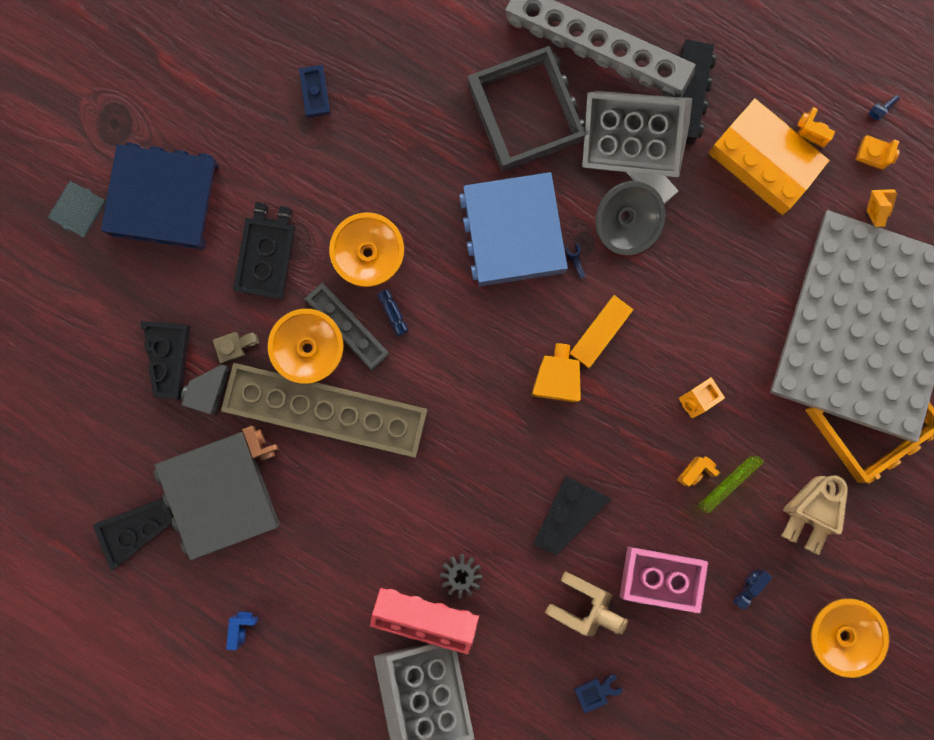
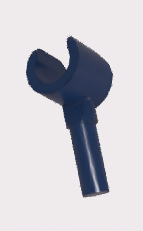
[868,95,900,121]
[565,243,586,279]

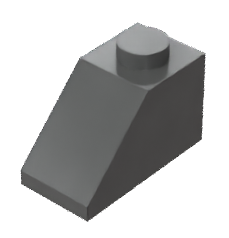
[181,365,231,416]

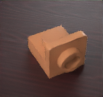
[242,426,280,461]

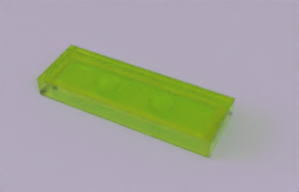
[698,456,764,513]

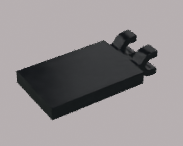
[233,202,296,299]

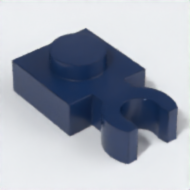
[732,569,773,610]
[574,674,622,713]

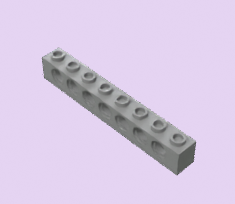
[506,0,696,97]

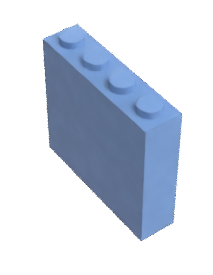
[459,172,568,286]

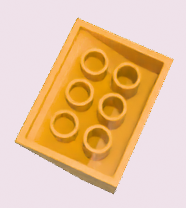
[708,99,830,215]

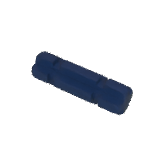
[378,289,408,336]

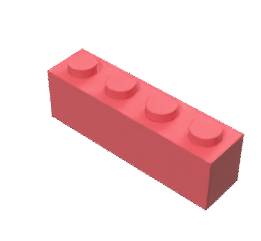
[370,588,479,655]

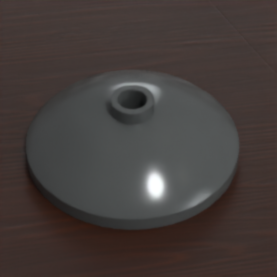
[595,181,666,255]

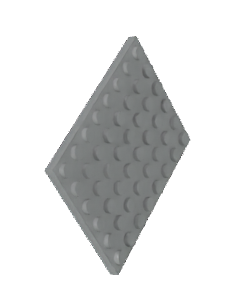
[770,210,934,443]

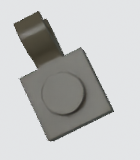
[213,332,260,364]

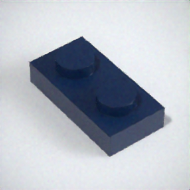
[299,65,331,118]

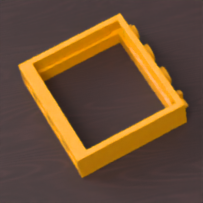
[805,402,934,484]

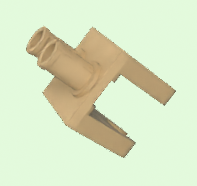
[781,476,847,555]
[545,571,629,636]

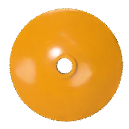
[329,213,404,287]
[268,309,344,384]
[811,599,889,677]

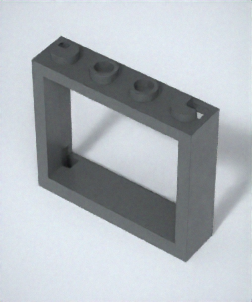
[467,46,585,172]

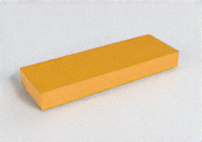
[569,295,634,369]

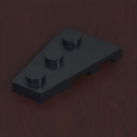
[140,321,191,400]
[533,476,611,555]
[93,498,174,571]

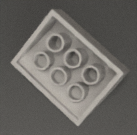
[582,91,692,177]
[374,643,474,740]

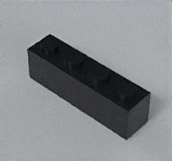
[679,39,716,145]

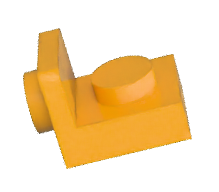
[797,107,835,148]
[856,135,899,170]
[867,190,897,227]
[679,377,725,418]
[677,456,720,487]

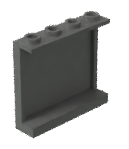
[154,432,280,560]

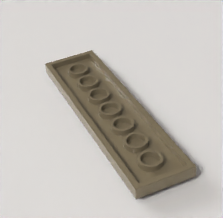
[221,363,428,458]

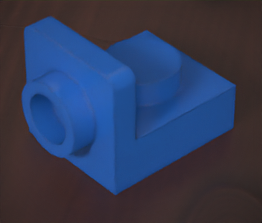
[226,612,258,650]

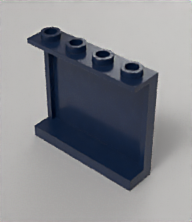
[101,142,219,250]

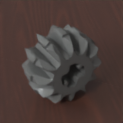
[440,554,483,598]

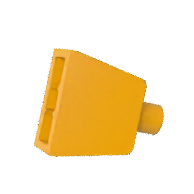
[531,343,581,403]

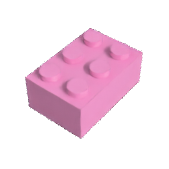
[619,546,708,613]

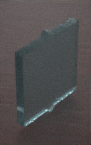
[48,181,106,237]

